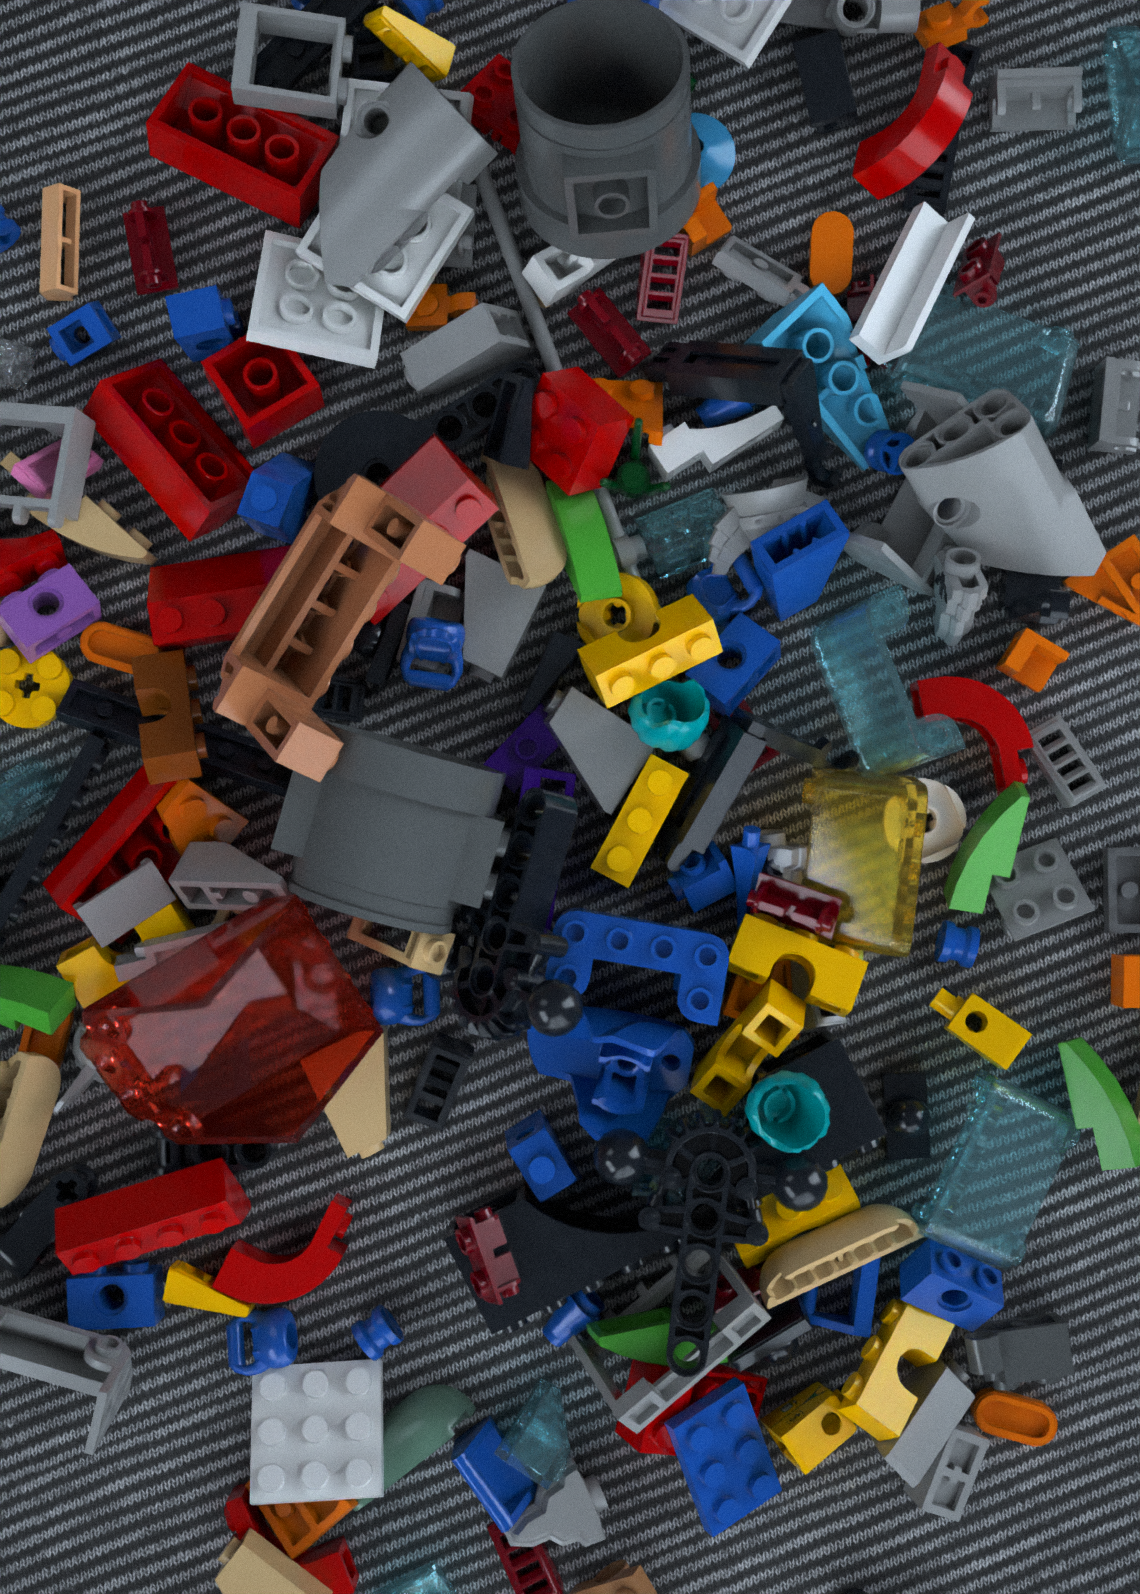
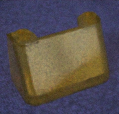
[789,768,928,957]

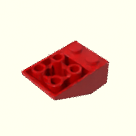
[615,1359,768,1456]

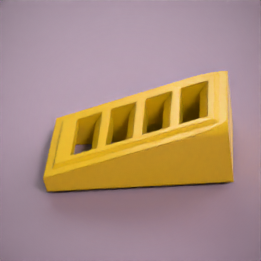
[363,5,456,83]
[163,1260,256,1318]

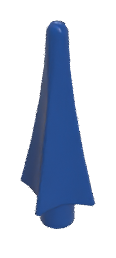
[730,825,771,930]

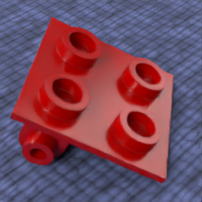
[460,53,520,155]

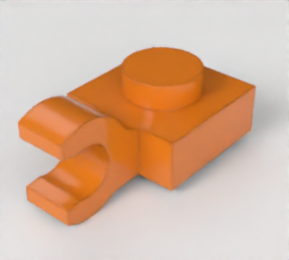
[913,0,989,51]
[406,284,478,331]

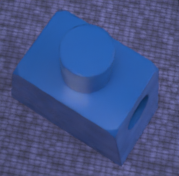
[504,1108,583,1203]

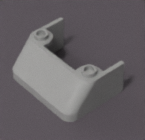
[843,380,969,596]
[0,1305,133,1455]

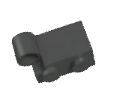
[964,1312,1075,1390]

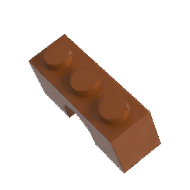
[131,649,208,785]

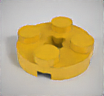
[576,572,661,645]
[0,645,73,729]

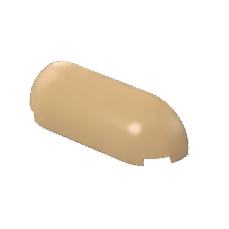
[480,448,567,589]
[0,1051,61,1208]
[759,1204,924,1309]

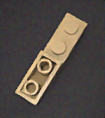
[0,451,158,565]

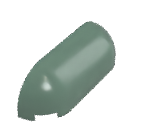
[353,1384,476,1512]

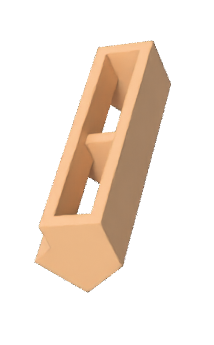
[40,183,81,301]

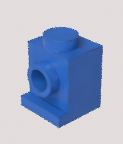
[46,300,122,367]
[666,839,736,913]

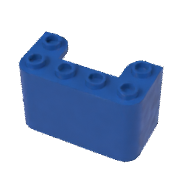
[545,908,729,1026]

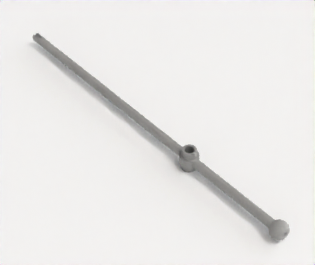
[475,166,710,762]

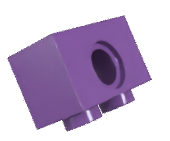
[0,563,102,664]

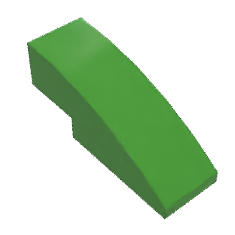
[546,480,622,603]
[943,781,1030,914]
[0,964,76,1035]
[1058,1037,1140,1171]
[586,1307,728,1366]

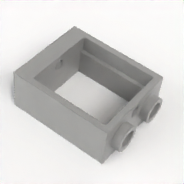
[231,1,354,120]

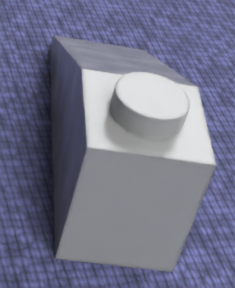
[168,841,300,912]

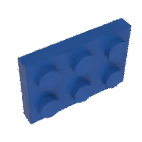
[664,1377,782,1537]

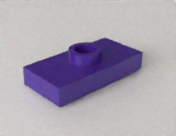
[483,703,559,794]

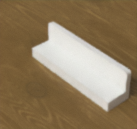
[849,201,975,365]

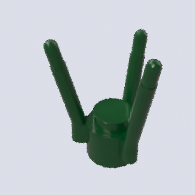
[599,418,671,499]

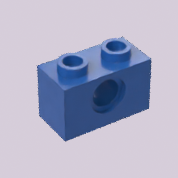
[165,285,245,362]
[685,611,781,716]
[899,1238,1004,1333]
[66,1259,165,1330]

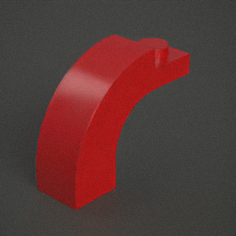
[852,41,973,200]
[909,676,1034,796]
[212,1193,353,1304]
[224,1481,359,1594]

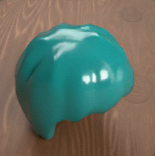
[628,679,710,752]
[745,1070,831,1153]

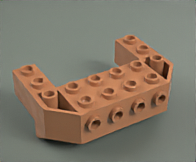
[212,473,467,783]

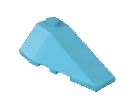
[744,283,890,471]

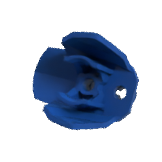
[527,1006,695,1144]

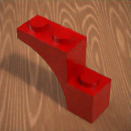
[0,529,68,597]

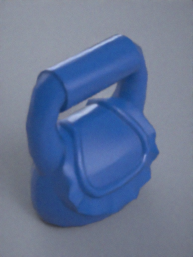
[686,553,764,627]
[399,617,465,691]
[370,965,441,1026]
[226,1307,298,1376]

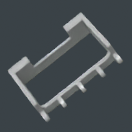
[0,402,96,528]
[568,1250,771,1434]

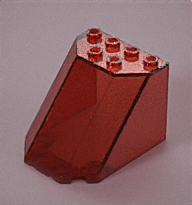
[80,894,384,1145]

